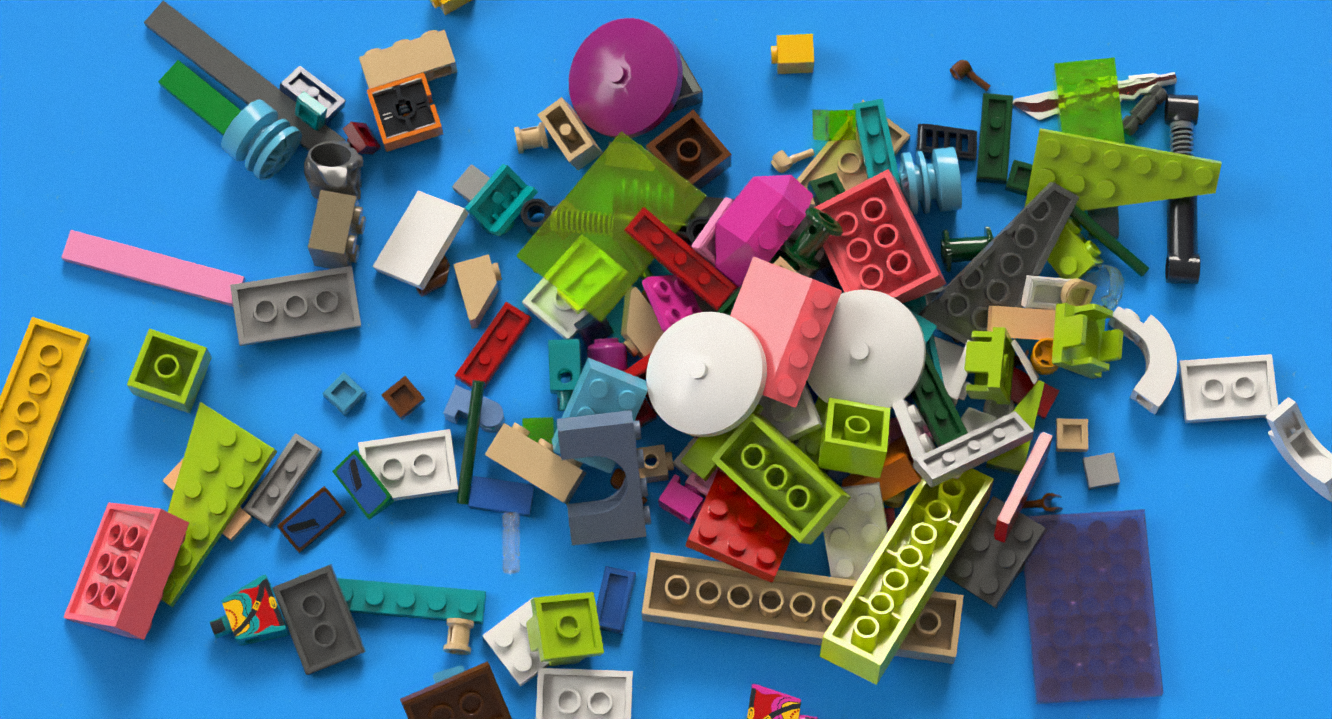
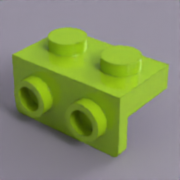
[1047,217,1103,279]

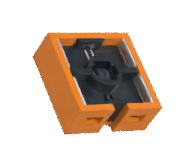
[367,72,443,152]

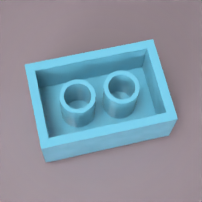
[552,358,648,474]

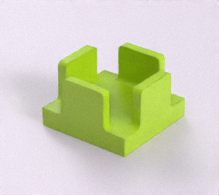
[1052,303,1123,379]
[964,327,1015,405]
[526,592,604,666]

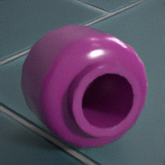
[587,338,628,371]

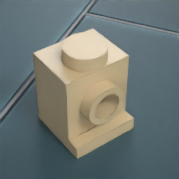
[636,445,674,483]

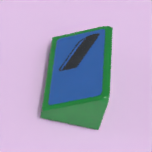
[332,449,394,520]

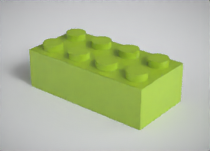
[711,412,852,545]

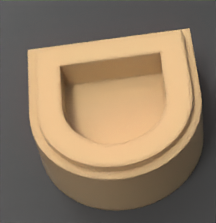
[1060,278,1097,306]

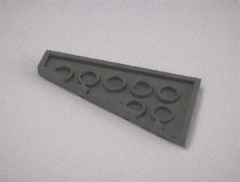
[918,182,1079,345]

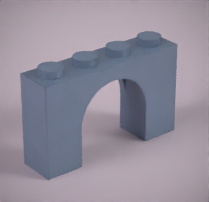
[557,410,651,545]

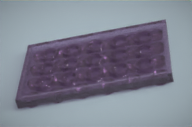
[1024,509,1163,704]

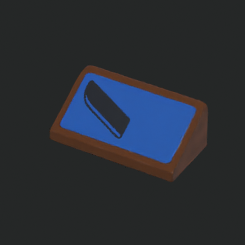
[277,486,347,553]

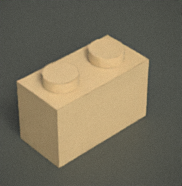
[537,97,603,171]

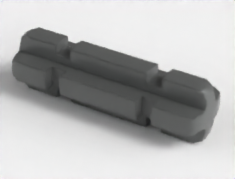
[1119,85,1167,136]

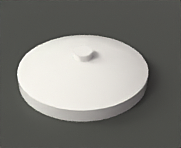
[807,290,926,408]
[646,312,767,437]

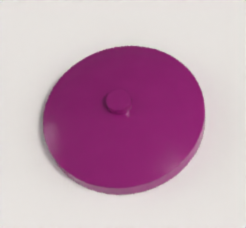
[569,18,683,139]

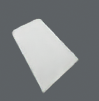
[1011,339,1039,384]

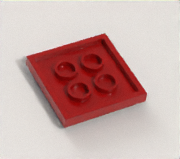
[685,470,792,583]

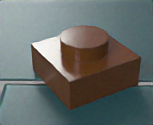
[381,376,425,420]

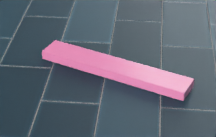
[61,230,245,307]

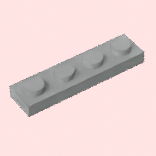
[913,411,1034,488]

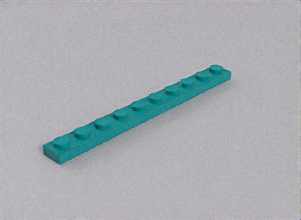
[852,99,945,386]

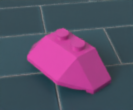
[715,175,813,288]

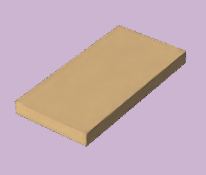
[797,100,911,204]

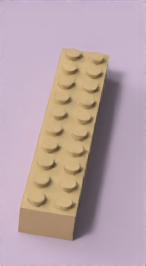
[642,552,964,664]

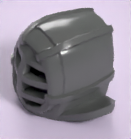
[304,140,363,199]

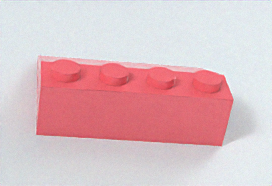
[814,169,946,303]
[730,257,842,408]
[63,502,189,640]

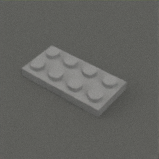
[230,266,361,346]

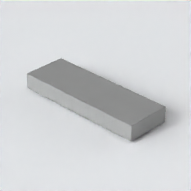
[243,433,322,527]

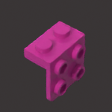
[642,275,702,332]

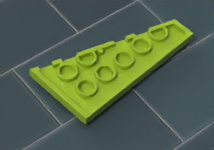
[1025,128,1222,211]
[162,402,277,607]

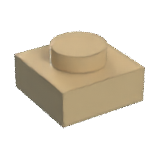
[1056,418,1088,452]

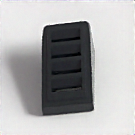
[916,124,977,161]

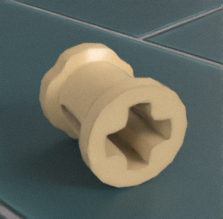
[514,122,548,154]
[443,618,474,655]

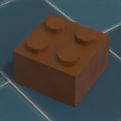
[646,109,732,202]

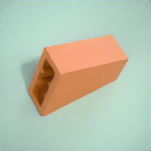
[842,435,922,502]

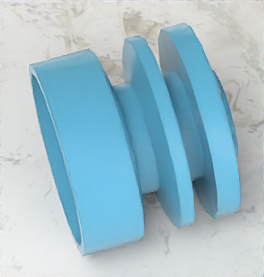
[221,99,302,181]
[899,147,962,215]

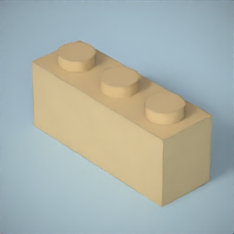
[359,30,457,89]
[485,422,587,505]

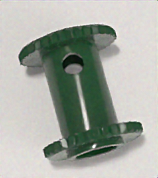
[782,207,843,270]
[940,226,994,272]

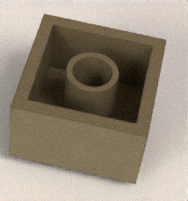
[308,190,366,269]

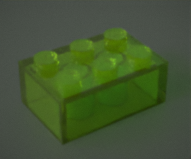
[1052,57,1125,144]

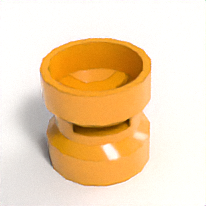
[1030,338,1059,375]

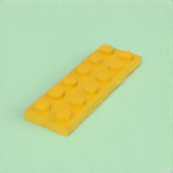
[0,317,91,508]

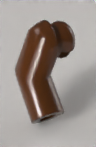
[416,255,450,297]

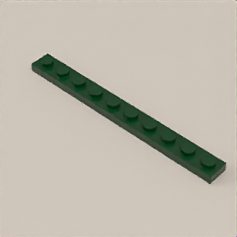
[807,173,968,447]

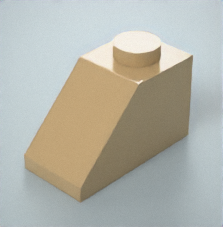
[454,254,502,329]
[621,287,664,358]

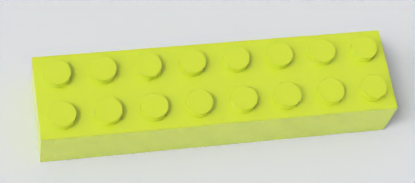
[820,468,994,685]

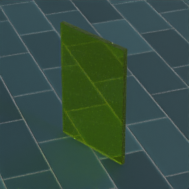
[516,131,706,322]

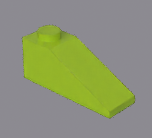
[986,381,1045,475]

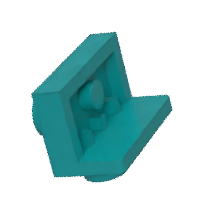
[465,164,538,236]

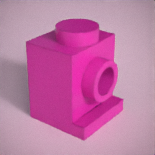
[658,474,704,525]

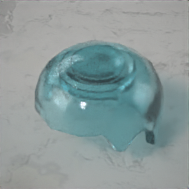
[1084,265,1125,310]

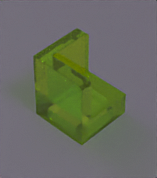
[812,109,856,141]

